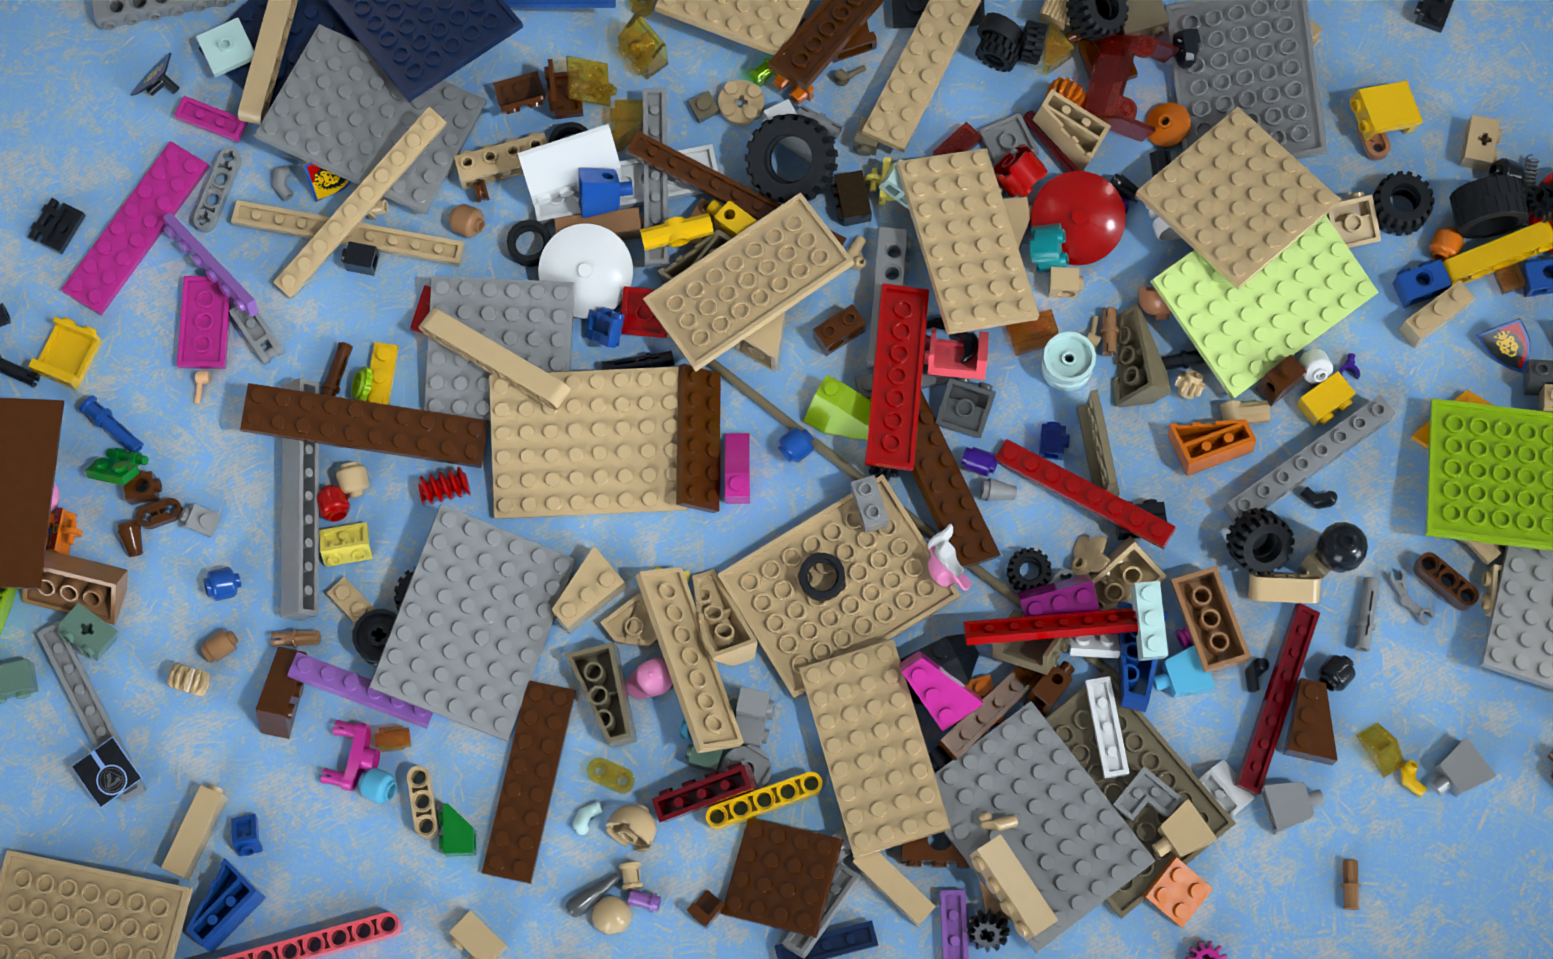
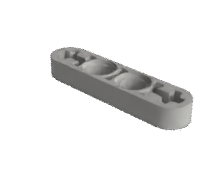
[193,147,242,233]

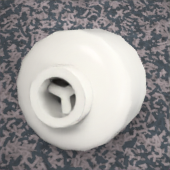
[1299,349,1333,384]

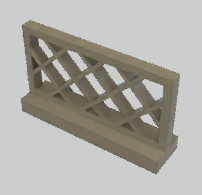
[1077,389,1120,496]

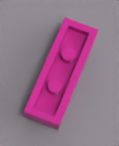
[174,96,248,143]

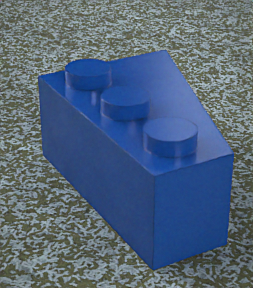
[186,858,266,953]

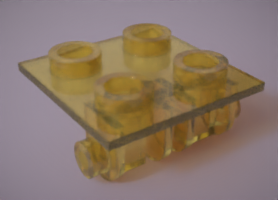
[566,56,617,106]

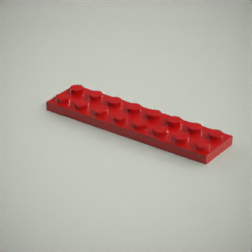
[864,283,929,471]

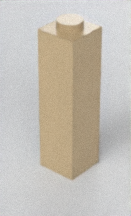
[161,784,228,880]
[852,852,936,927]

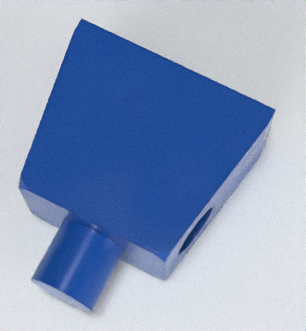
[578,168,633,218]

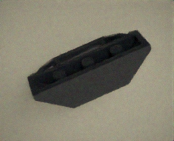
[900,634,979,706]

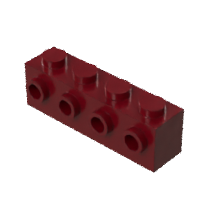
[652,762,758,823]

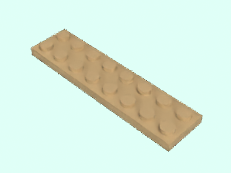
[862,0,982,153]
[636,567,744,753]

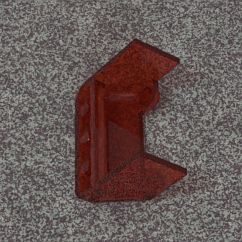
[1081,34,1179,142]

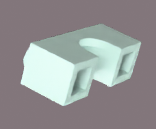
[1130,581,1168,661]

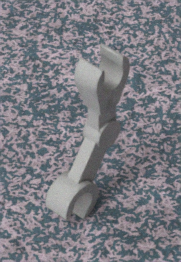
[1388,569,1435,626]

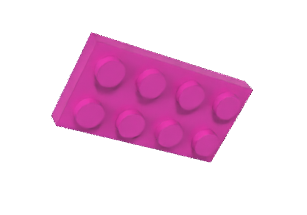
[177,276,231,369]

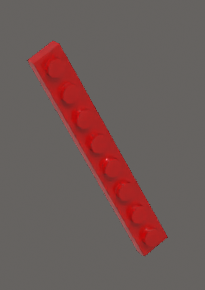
[994,439,1176,550]
[963,608,1165,645]

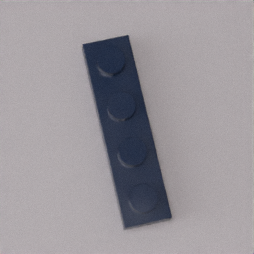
[774,920,878,959]

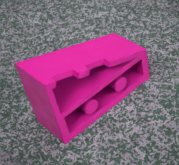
[898,651,984,731]

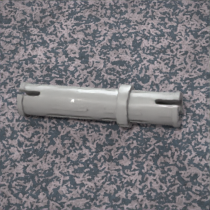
[1354,577,1380,652]

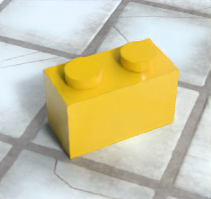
[1296,371,1356,427]

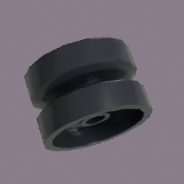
[352,609,397,667]

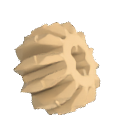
[167,664,211,696]

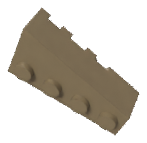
[565,642,637,747]

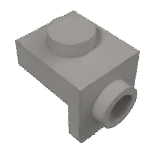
[179,503,221,537]

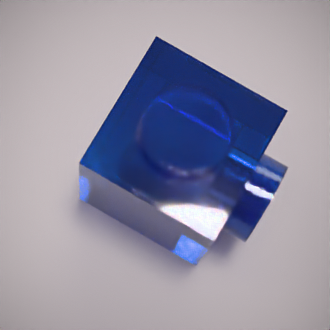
[1038,421,1070,460]

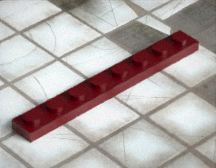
[1234,603,1320,795]

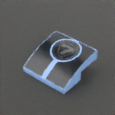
[72,736,142,808]

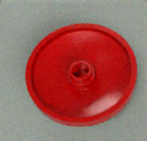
[1031,171,1126,266]

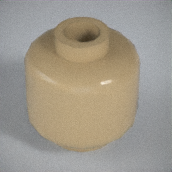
[336,462,370,498]

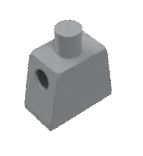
[1431,737,1497,797]
[1261,782,1324,835]

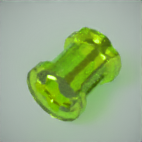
[748,57,777,87]

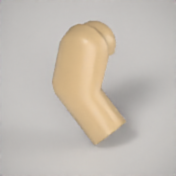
[847,235,866,270]

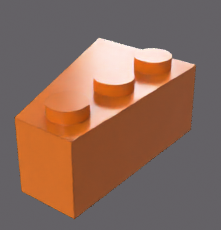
[1168,419,1256,476]

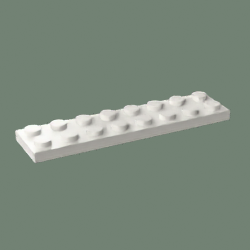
[534,144,718,224]

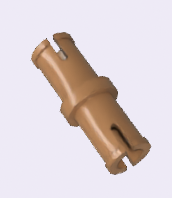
[1100,307,1119,357]

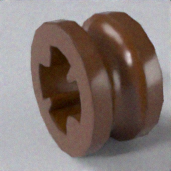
[473,180,490,203]

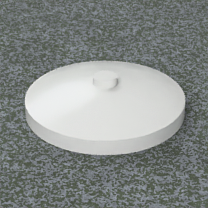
[538,224,633,319]

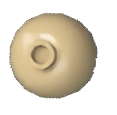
[606,804,657,852]

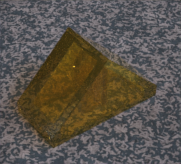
[1042,23,1074,76]
[1356,723,1405,778]

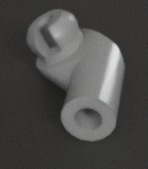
[272,165,294,201]

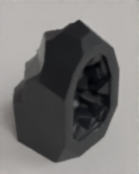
[1172,29,1201,69]

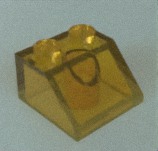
[617,12,668,80]

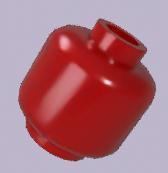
[317,485,351,522]

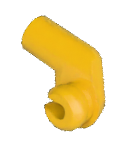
[1400,760,1427,798]

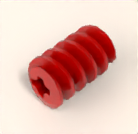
[418,467,471,506]

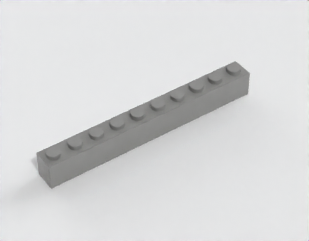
[280,378,319,621]

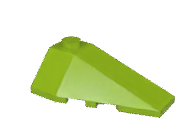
[803,375,870,440]

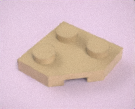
[600,593,658,647]

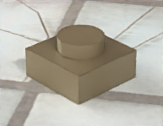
[688,91,720,123]

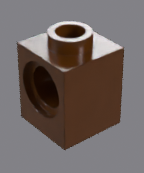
[124,471,162,505]

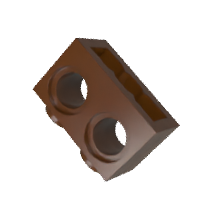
[813,304,866,357]

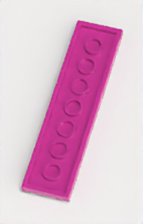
[61,141,210,316]

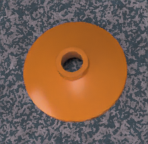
[1145,102,1191,147]

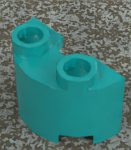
[1030,223,1069,273]

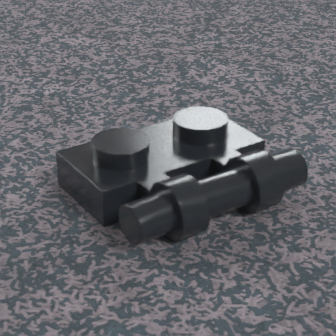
[27,198,86,255]

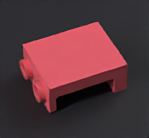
[924,328,989,380]

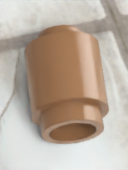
[200,629,239,663]

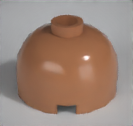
[1138,286,1172,320]

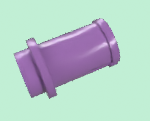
[628,889,661,913]

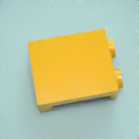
[1349,80,1423,140]
[28,317,102,391]

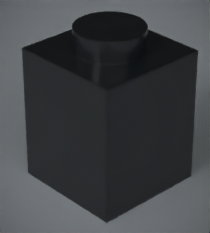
[341,241,380,276]

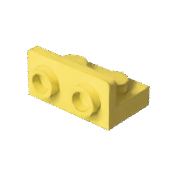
[319,522,373,567]

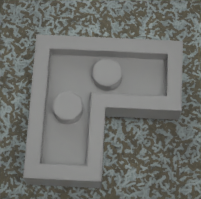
[1113,767,1184,822]

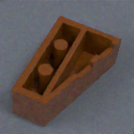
[256,647,307,739]
[1283,678,1338,765]

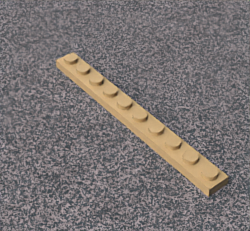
[273,106,448,298]
[231,200,465,267]

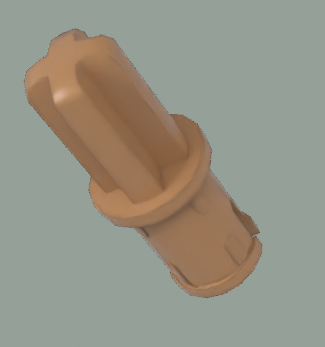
[271,629,321,648]
[1341,859,1361,910]

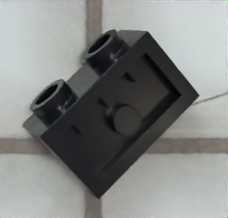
[1414,0,1454,33]

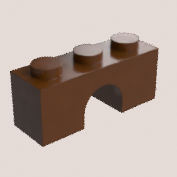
[901,837,971,869]

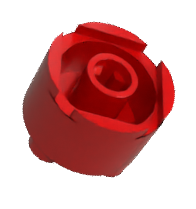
[993,144,1048,198]

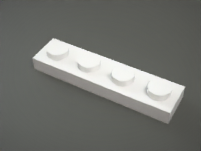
[1085,676,1130,779]

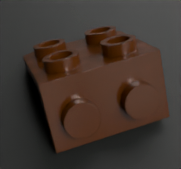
[544,59,584,119]
[493,71,546,114]

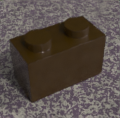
[831,170,872,226]

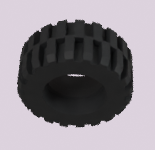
[745,114,838,203]

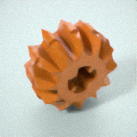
[1045,77,1086,108]

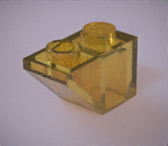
[611,99,643,152]

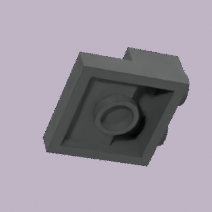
[935,377,996,438]

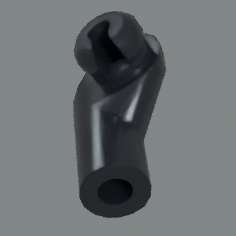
[1300,486,1338,509]
[1245,658,1270,693]

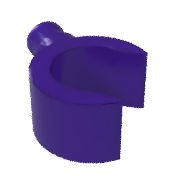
[1339,353,1360,380]

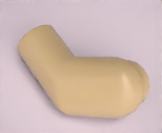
[979,812,1018,831]

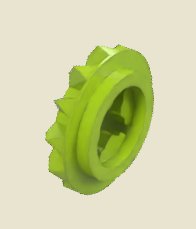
[350,366,373,401]

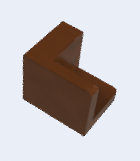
[687,890,726,929]

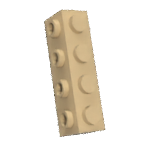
[454,133,547,190]
[969,834,1058,941]

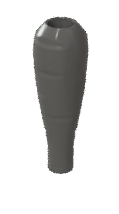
[566,873,621,917]

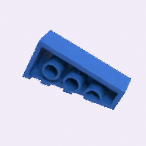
[1117,601,1168,712]

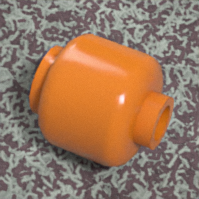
[1429,227,1464,262]

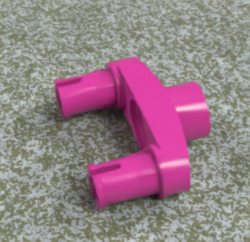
[320,720,380,791]

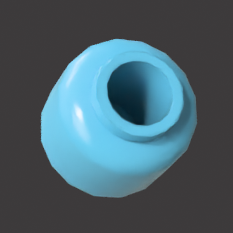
[358,768,397,804]

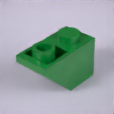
[439,803,476,857]

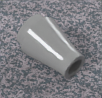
[980,478,1017,502]

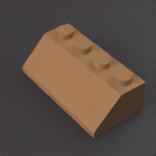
[22,550,128,625]
[1170,566,1251,673]

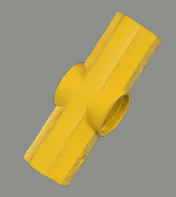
[640,213,714,251]

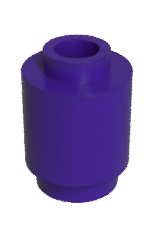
[961,447,998,477]

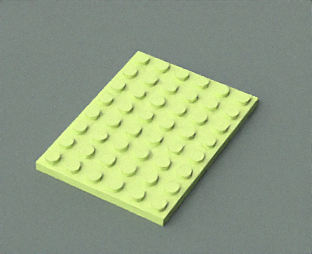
[1150,215,1379,399]

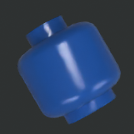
[778,427,814,463]
[203,567,241,601]

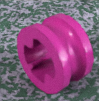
[1175,625,1194,650]

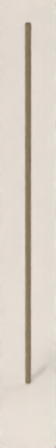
[667,333,1120,686]

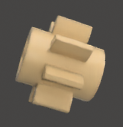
[1174,369,1206,399]

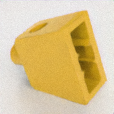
[706,200,757,238]

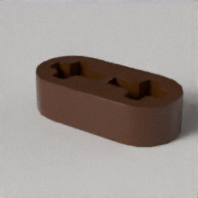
[136,498,183,530]

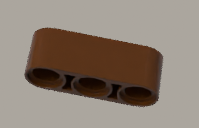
[1413,552,1479,611]

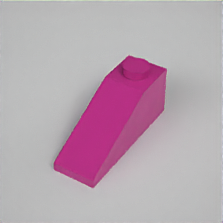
[725,433,750,504]

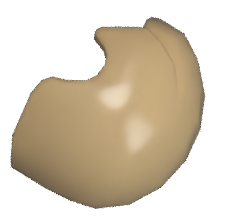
[591,896,633,935]

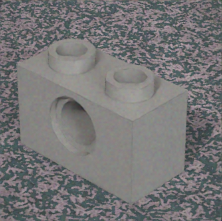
[851,475,889,534]

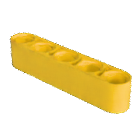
[1442,221,1553,286]
[706,772,823,831]

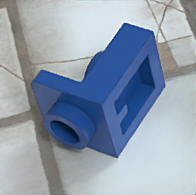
[231,814,263,856]

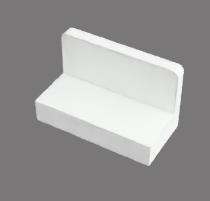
[1199,760,1256,818]

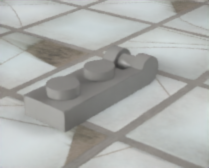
[229,306,285,365]

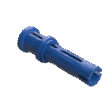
[79,395,144,452]

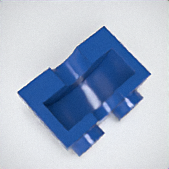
[584,307,625,348]

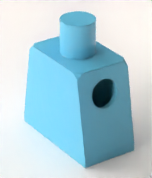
[1153,646,1215,698]

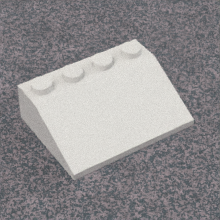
[518,124,622,205]

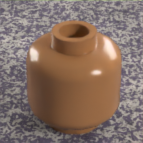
[449,204,485,238]

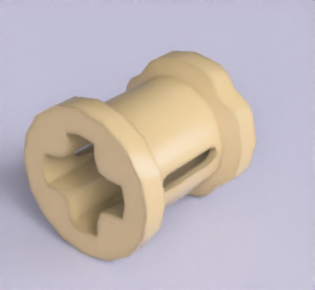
[619,862,644,891]

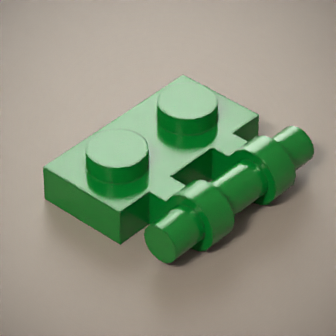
[85,448,149,486]

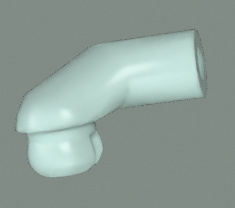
[573,801,603,835]

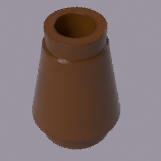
[117,520,143,557]

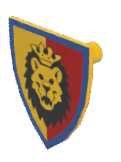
[303,162,351,202]

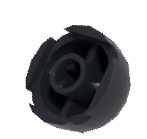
[1316,522,1368,573]

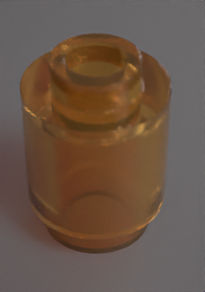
[374,725,411,752]

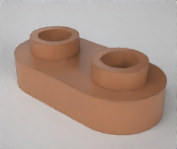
[1356,123,1391,160]

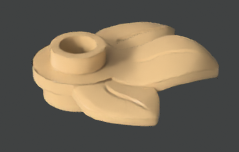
[1071,535,1110,576]

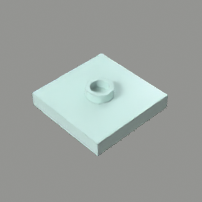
[196,18,254,77]

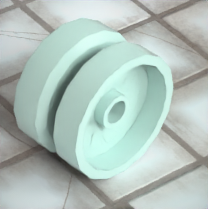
[1041,331,1096,392]

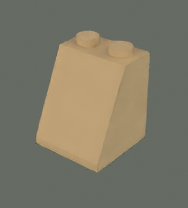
[736,310,787,373]

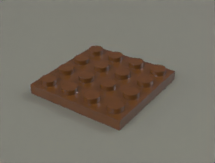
[721,818,843,938]

